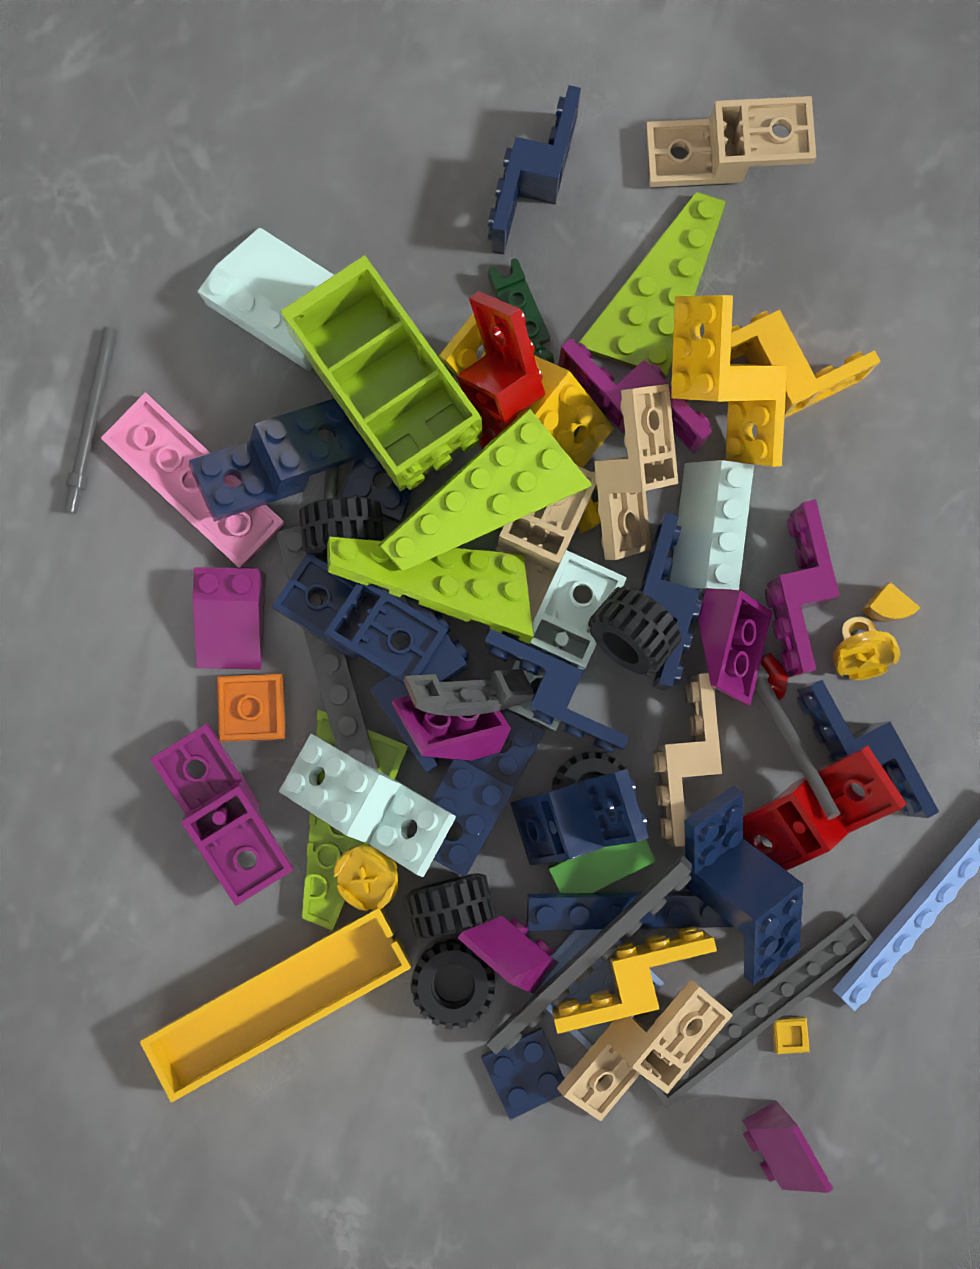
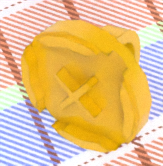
[832,617,901,680]
[334,845,398,911]

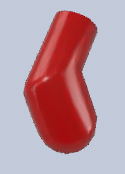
[761,652,788,700]

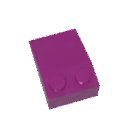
[192,567,266,670]
[699,588,773,706]
[392,678,511,761]
[458,916,559,994]
[742,1101,833,1193]

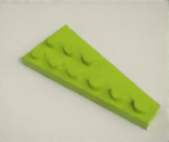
[579,192,726,379]
[378,409,593,571]
[327,537,534,644]
[302,709,409,931]

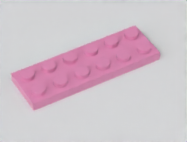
[101,392,286,568]

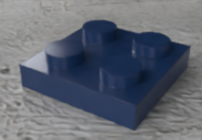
[481,1027,565,1120]

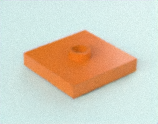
[217,674,286,742]

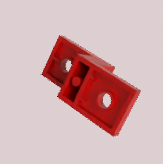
[457,291,545,449]
[743,745,907,871]

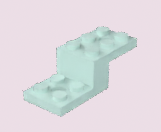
[507,550,627,731]
[279,734,456,877]

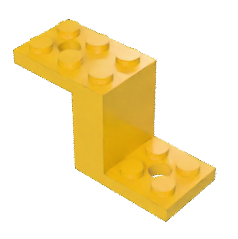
[671,295,787,467]
[730,309,881,418]
[438,313,614,468]

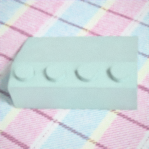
[198,227,334,371]

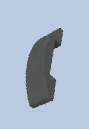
[403,669,535,716]

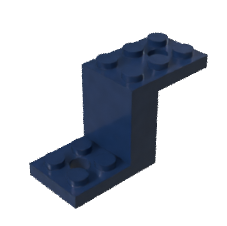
[370,595,469,773]
[684,785,803,985]

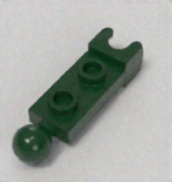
[488,258,555,364]

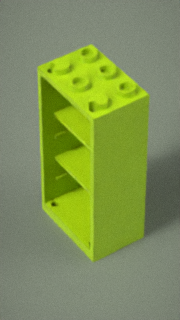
[280,255,482,492]

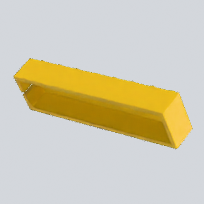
[140,907,413,1103]

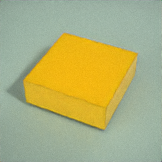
[772,1016,810,1054]

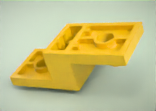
[551,926,717,1034]

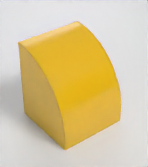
[861,582,921,622]

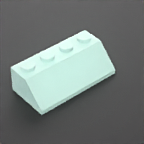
[669,460,754,594]

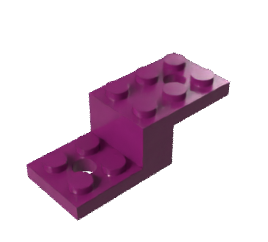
[558,338,713,454]
[765,499,840,678]
[150,722,294,906]

